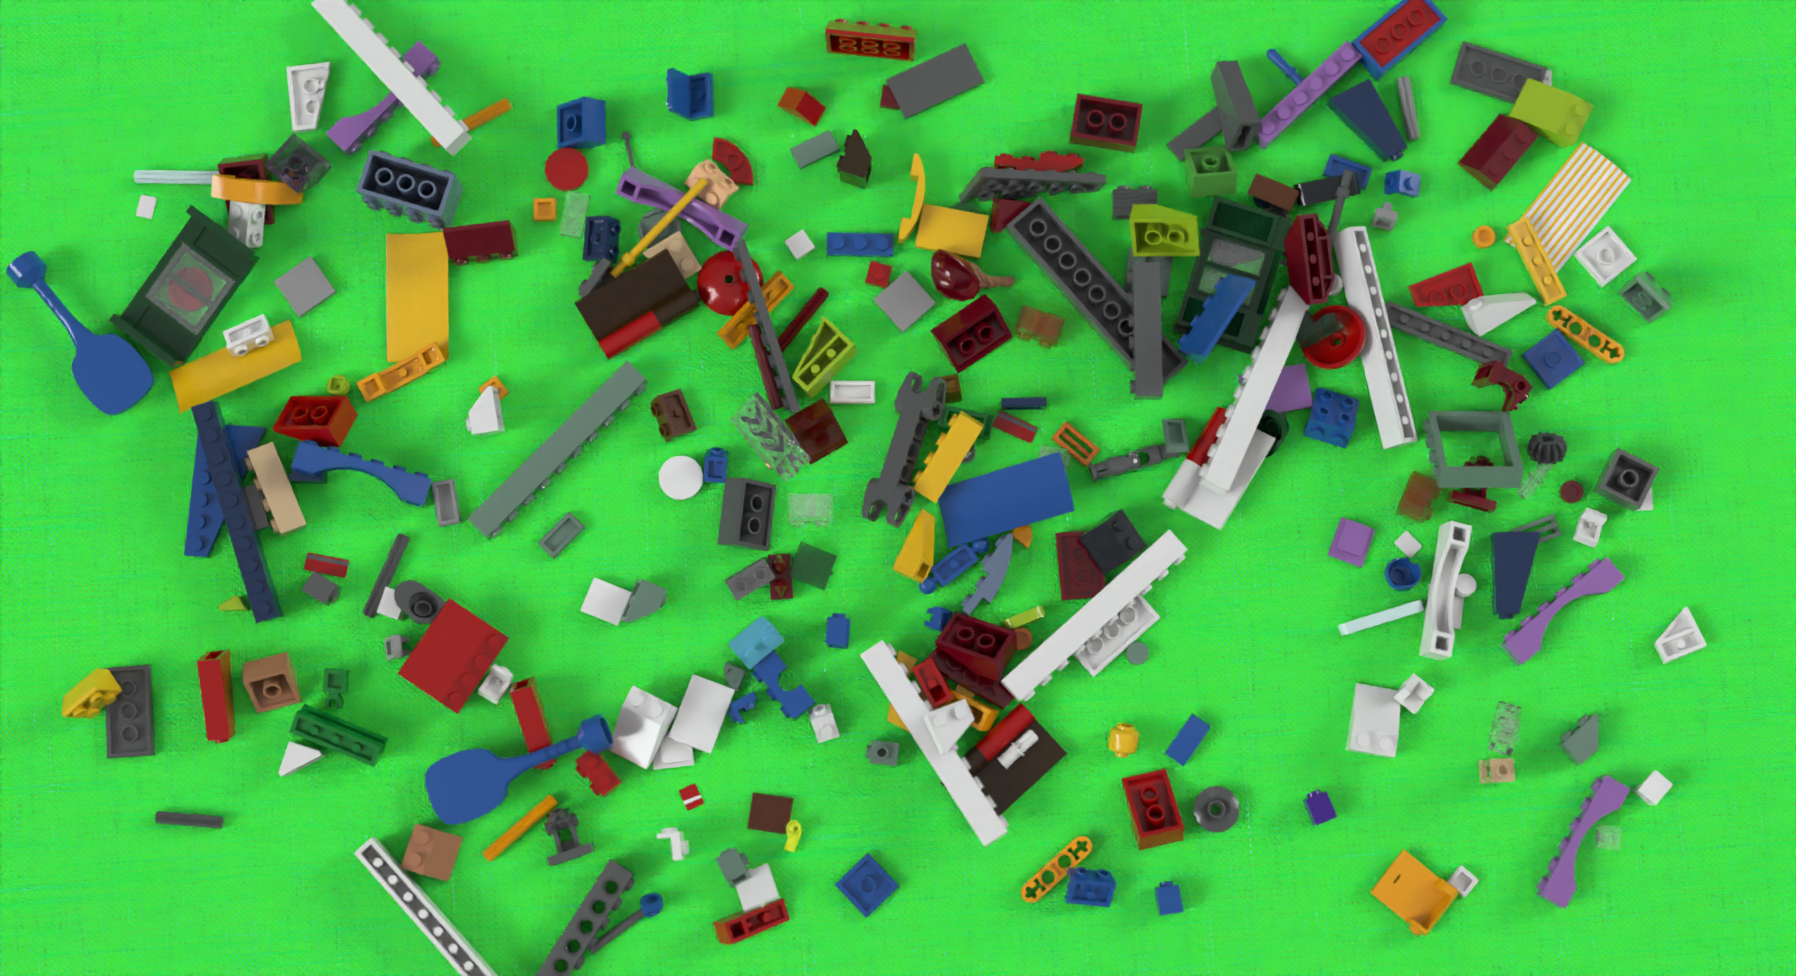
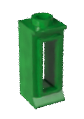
[934,405,995,440]

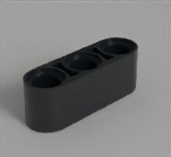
[1293,172,1361,207]

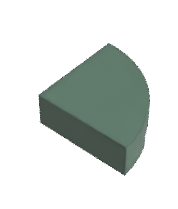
[724,662,747,692]

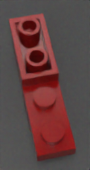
[993,150,1084,173]

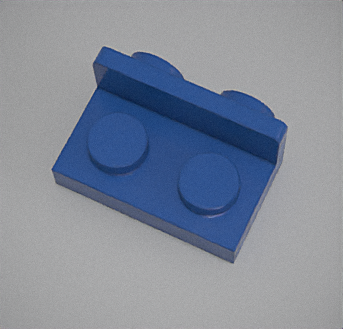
[1065,867,1116,907]

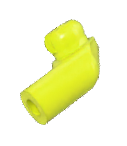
[784,820,802,853]

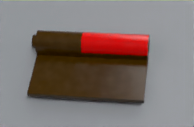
[574,248,702,360]
[940,703,1067,816]

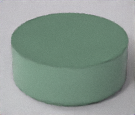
[1126,642,1149,665]

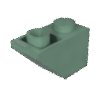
[1557,714,1599,765]

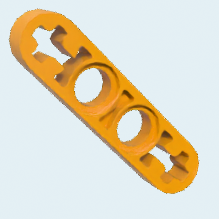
[1546,305,1624,364]
[1021,836,1092,903]

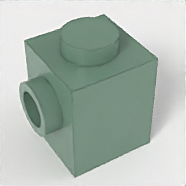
[866,740,899,767]
[715,848,752,888]

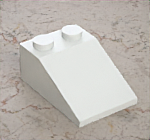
[1345,683,1400,758]
[609,686,679,770]

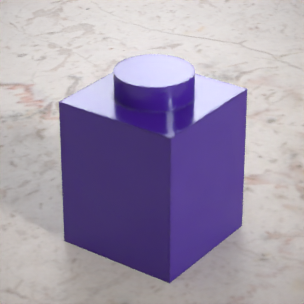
[1302,789,1337,826]

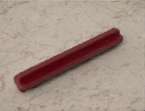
[768,287,829,355]
[748,324,783,410]

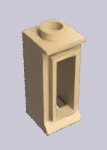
[1479,758,1515,784]

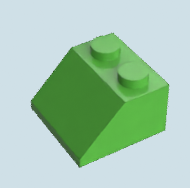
[1184,146,1238,198]

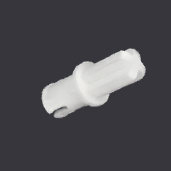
[997,729,1038,769]

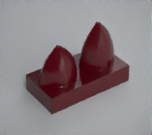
[768,553,793,600]

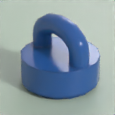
[640,893,663,918]

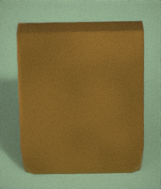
[937,374,962,404]

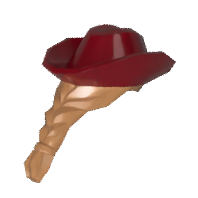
[931,249,1015,301]

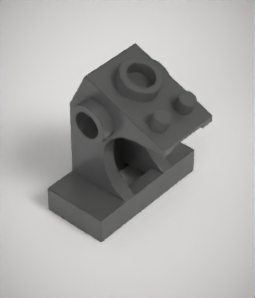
[544,807,596,866]

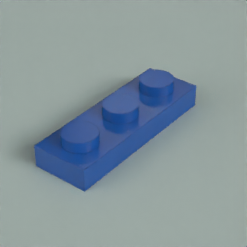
[827,232,894,257]

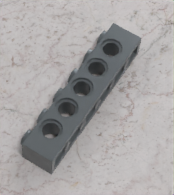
[536,859,636,976]

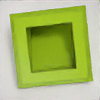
[218,595,251,612]

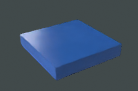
[1521,328,1585,391]
[835,853,899,918]

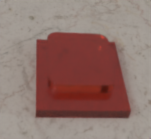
[747,792,794,834]

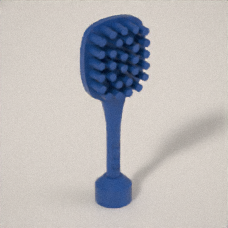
[6,251,155,416]
[425,714,614,824]

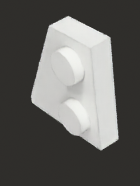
[1654,607,1707,664]

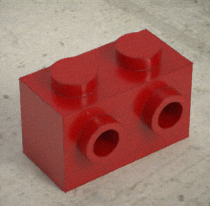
[575,751,623,797]

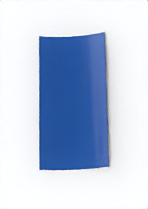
[938,452,1075,548]

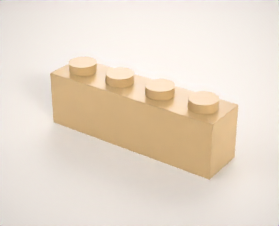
[244,442,306,537]

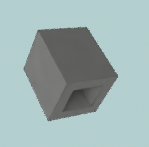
[302,571,341,606]

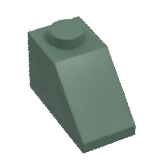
[620,578,667,623]

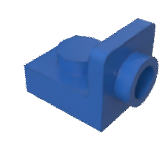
[703,447,729,483]
[728,691,758,725]

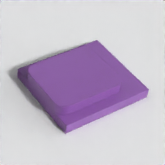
[1328,517,1375,568]

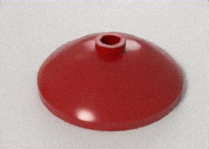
[697,250,764,316]
[1301,305,1366,370]

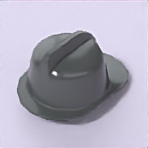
[394,580,445,625]

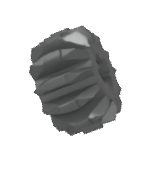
[1527,431,1567,465]

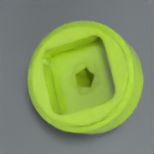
[326,375,350,396]

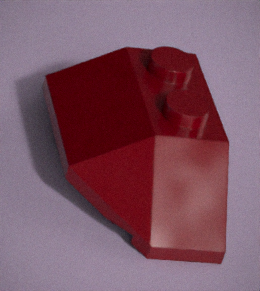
[1284,213,1335,305]

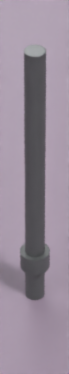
[1327,170,1353,249]

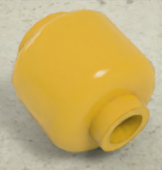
[1108,723,1139,758]

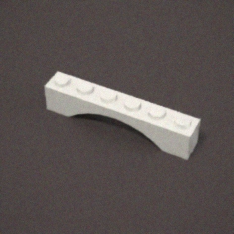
[1419,521,1472,660]

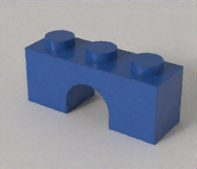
[752,650,816,720]

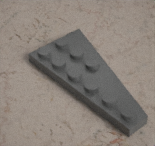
[959,167,1106,204]

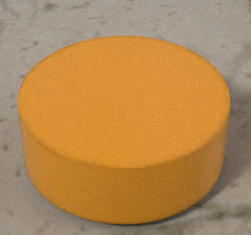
[1472,225,1496,249]

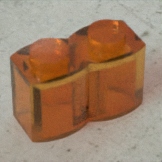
[1014,305,1065,349]
[1395,471,1441,524]

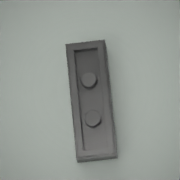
[1166,106,1222,162]

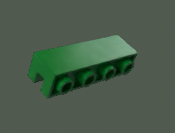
[289,704,389,767]

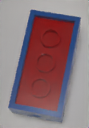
[1351,0,1448,81]

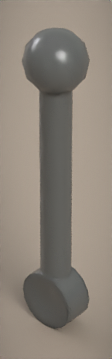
[621,131,637,169]

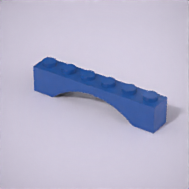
[291,440,432,508]

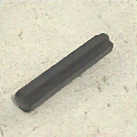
[155,811,224,829]

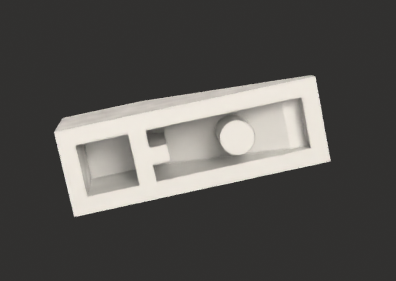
[1461,292,1536,336]

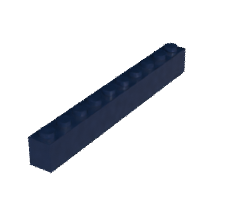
[191,400,283,623]

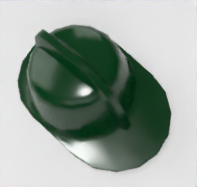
[1256,409,1289,458]

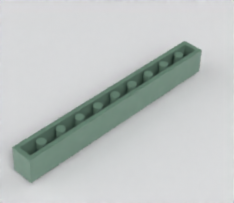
[467,361,648,540]

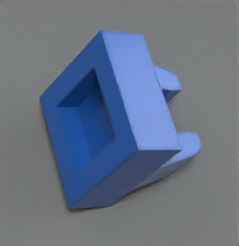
[924,606,953,632]

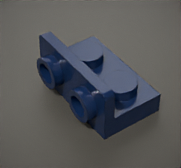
[582,216,621,264]

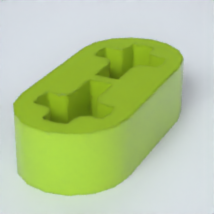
[1002,606,1046,630]

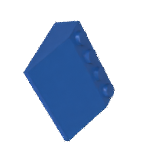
[1177,274,1256,365]

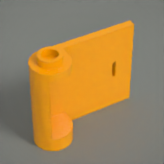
[1370,849,1459,937]

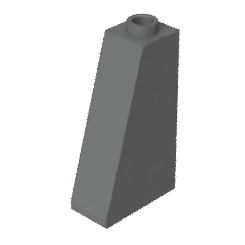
[1211,61,1261,152]

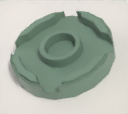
[638,208,682,249]

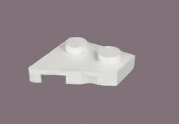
[923,699,974,756]

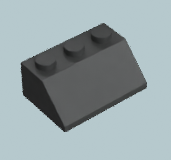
[718,477,776,551]

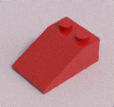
[272,396,358,447]
[1122,769,1184,850]

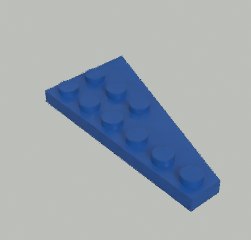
[184,425,268,558]

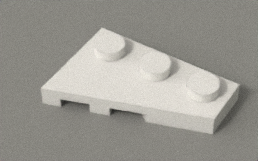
[286,62,332,133]

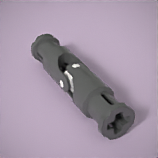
[1088,443,1180,483]

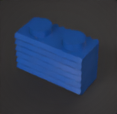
[825,613,850,649]

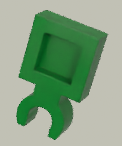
[323,668,349,709]

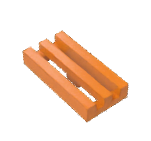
[1051,421,1100,467]

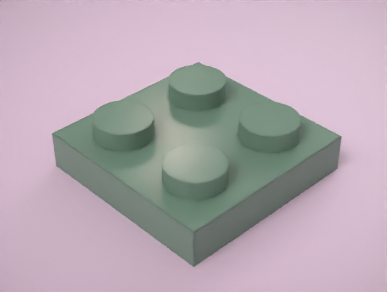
[1123,247,1173,298]

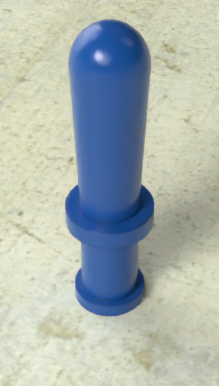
[1266,49,1305,86]

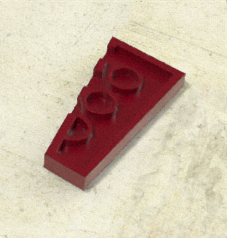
[923,647,1015,710]

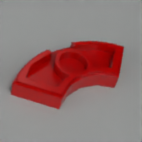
[712,137,754,186]

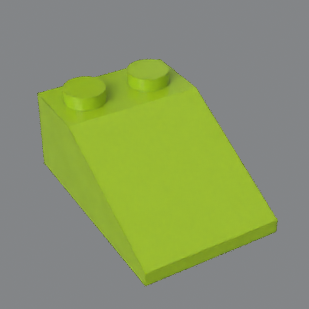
[1508,78,1593,149]
[1129,204,1200,256]

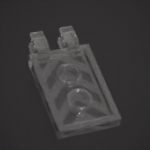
[730,392,811,481]

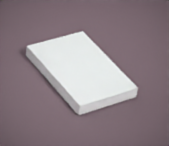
[668,674,735,754]

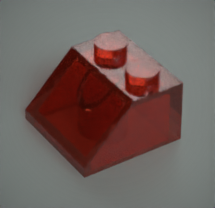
[785,398,848,465]

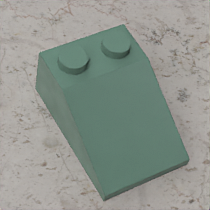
[1617,270,1674,324]

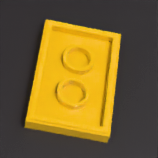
[915,204,989,260]

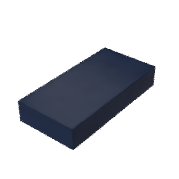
[1001,397,1047,410]

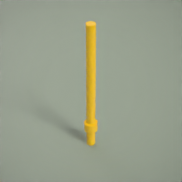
[610,177,708,278]

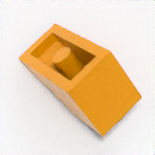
[945,690,999,731]

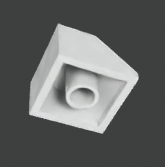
[466,386,505,436]

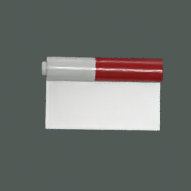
[1162,406,1276,531]

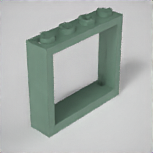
[1423,411,1524,488]

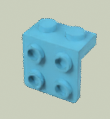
[729,617,784,670]

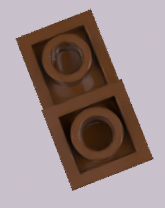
[1247,173,1300,212]

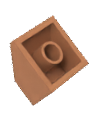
[243,652,302,713]
[401,824,463,881]

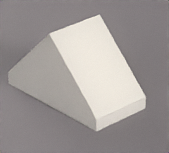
[279,742,326,777]

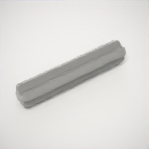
[1397,76,1420,141]

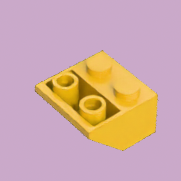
[62,668,122,719]

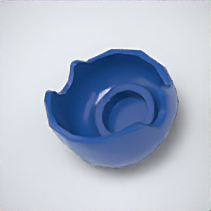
[1384,557,1422,591]

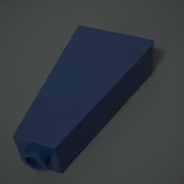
[1327,79,1407,163]
[1490,532,1540,619]

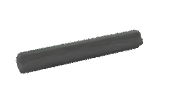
[363,533,409,618]

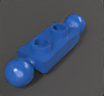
[919,537,990,594]

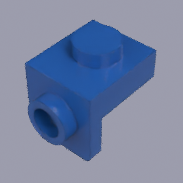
[1384,169,1421,198]

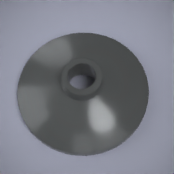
[1194,786,1239,832]

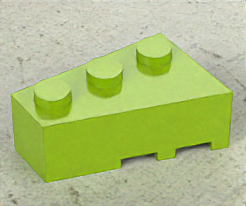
[792,316,858,399]

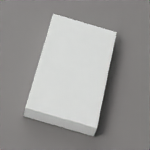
[1073,594,1160,677]

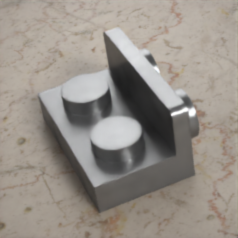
[725,557,775,600]

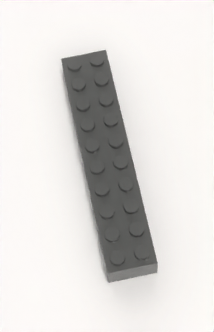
[1006,197,1188,386]

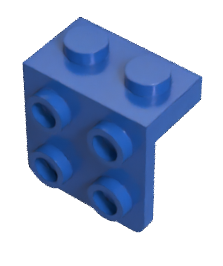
[666,68,714,121]
[1303,388,1359,449]

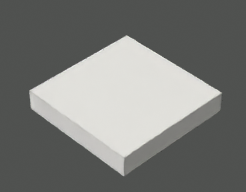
[1573,226,1637,288]

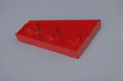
[1408,262,1484,307]

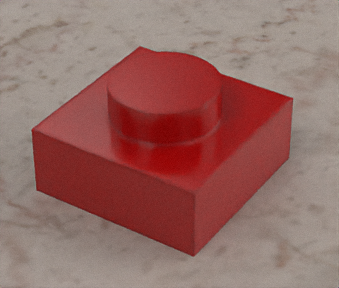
[865,261,892,289]

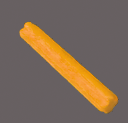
[430,98,512,147]
[483,795,558,861]

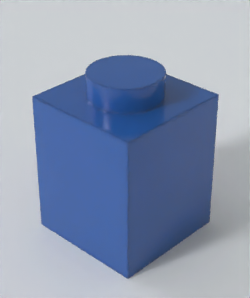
[1154,881,1183,916]

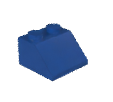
[557,96,606,149]

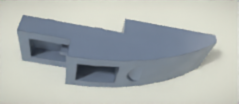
[961,533,1013,616]

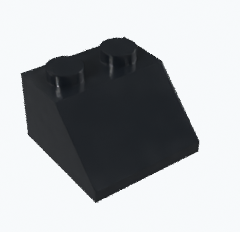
[1078,509,1147,574]

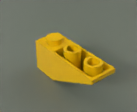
[892,509,935,584]

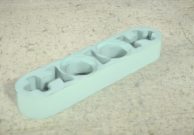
[1338,600,1424,636]

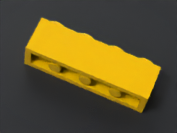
[912,411,984,503]

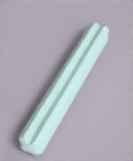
[134,170,219,184]

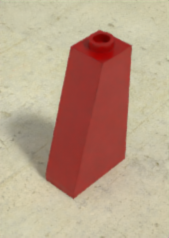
[197,649,235,743]
[509,677,557,770]

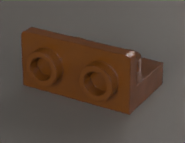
[650,389,697,443]

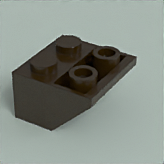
[837,129,872,189]

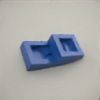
[1165,713,1211,766]

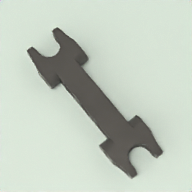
[862,372,947,528]

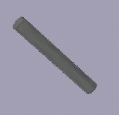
[591,908,645,954]

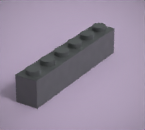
[1127,262,1163,400]

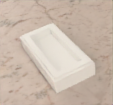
[830,381,875,404]

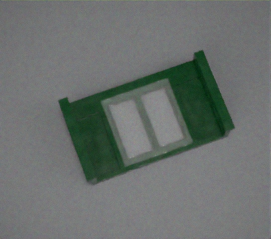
[1173,196,1292,354]
[109,205,260,368]

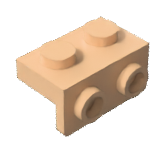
[685,159,739,210]

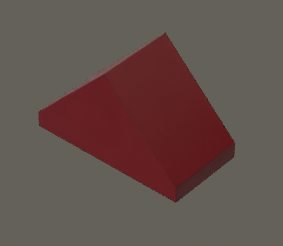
[989,197,1031,234]

